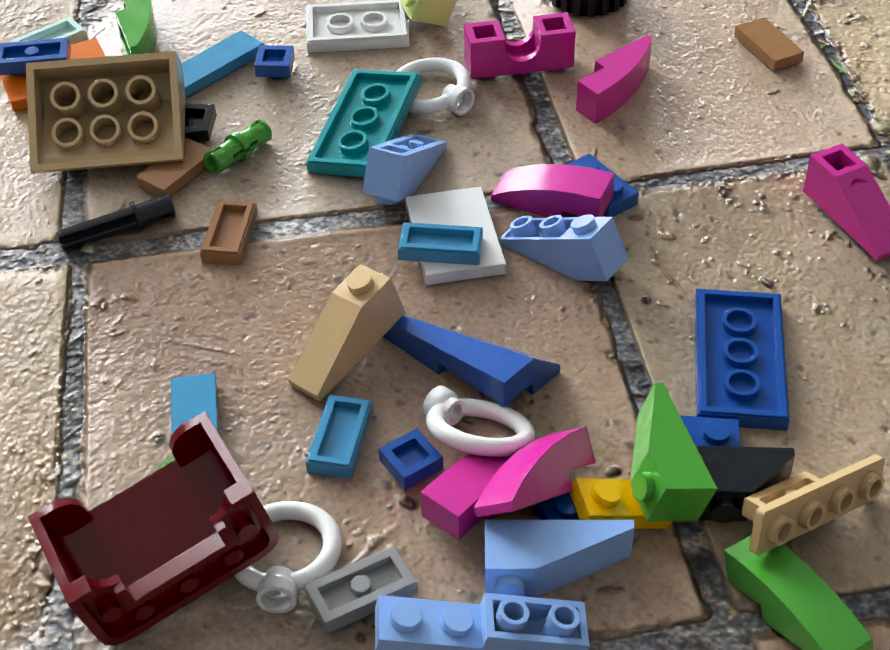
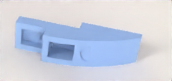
[375,593,590,650]

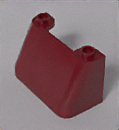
[27,411,279,645]

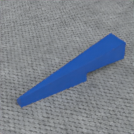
[383,315,560,407]

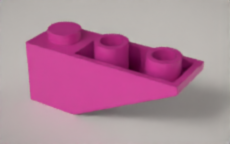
[803,143,890,261]

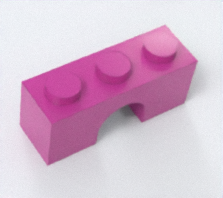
[464,12,576,79]

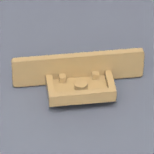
[742,454,885,556]

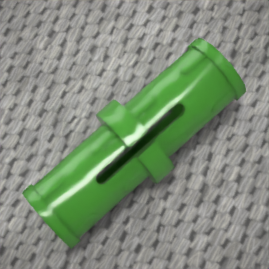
[203,119,272,175]

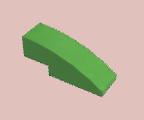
[115,0,157,55]
[724,535,873,650]

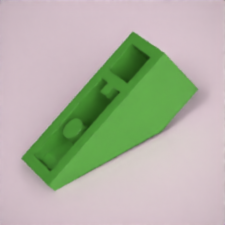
[630,382,718,522]

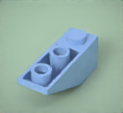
[498,214,629,281]

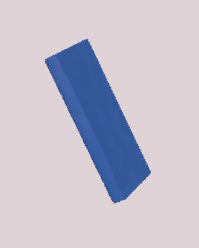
[695,289,790,431]

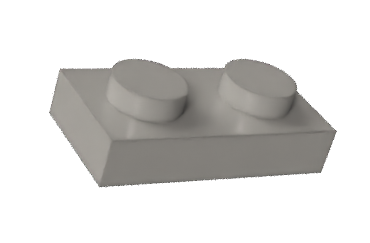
[304,545,418,634]

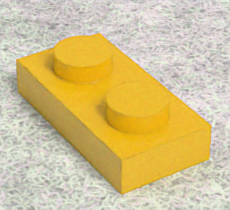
[569,478,673,529]

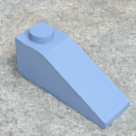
[362,133,447,205]
[484,520,635,597]

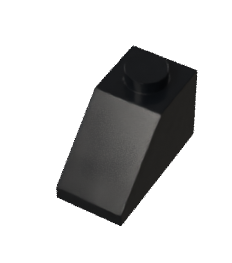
[698,446,795,523]

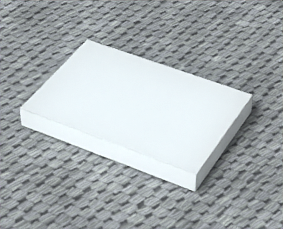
[306,0,410,53]
[405,187,506,285]

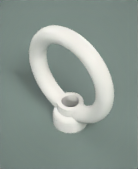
[396,57,475,116]
[423,385,535,457]
[234,501,342,613]

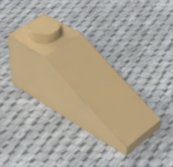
[288,264,406,402]

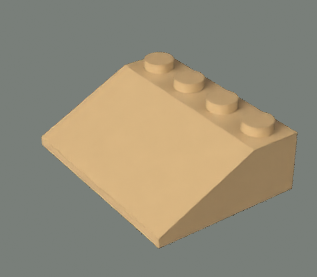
[26,51,186,174]

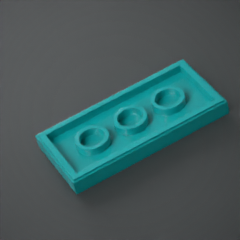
[306,69,422,177]

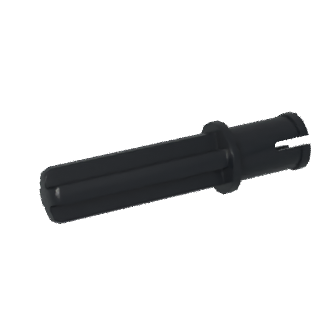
[56,193,176,251]

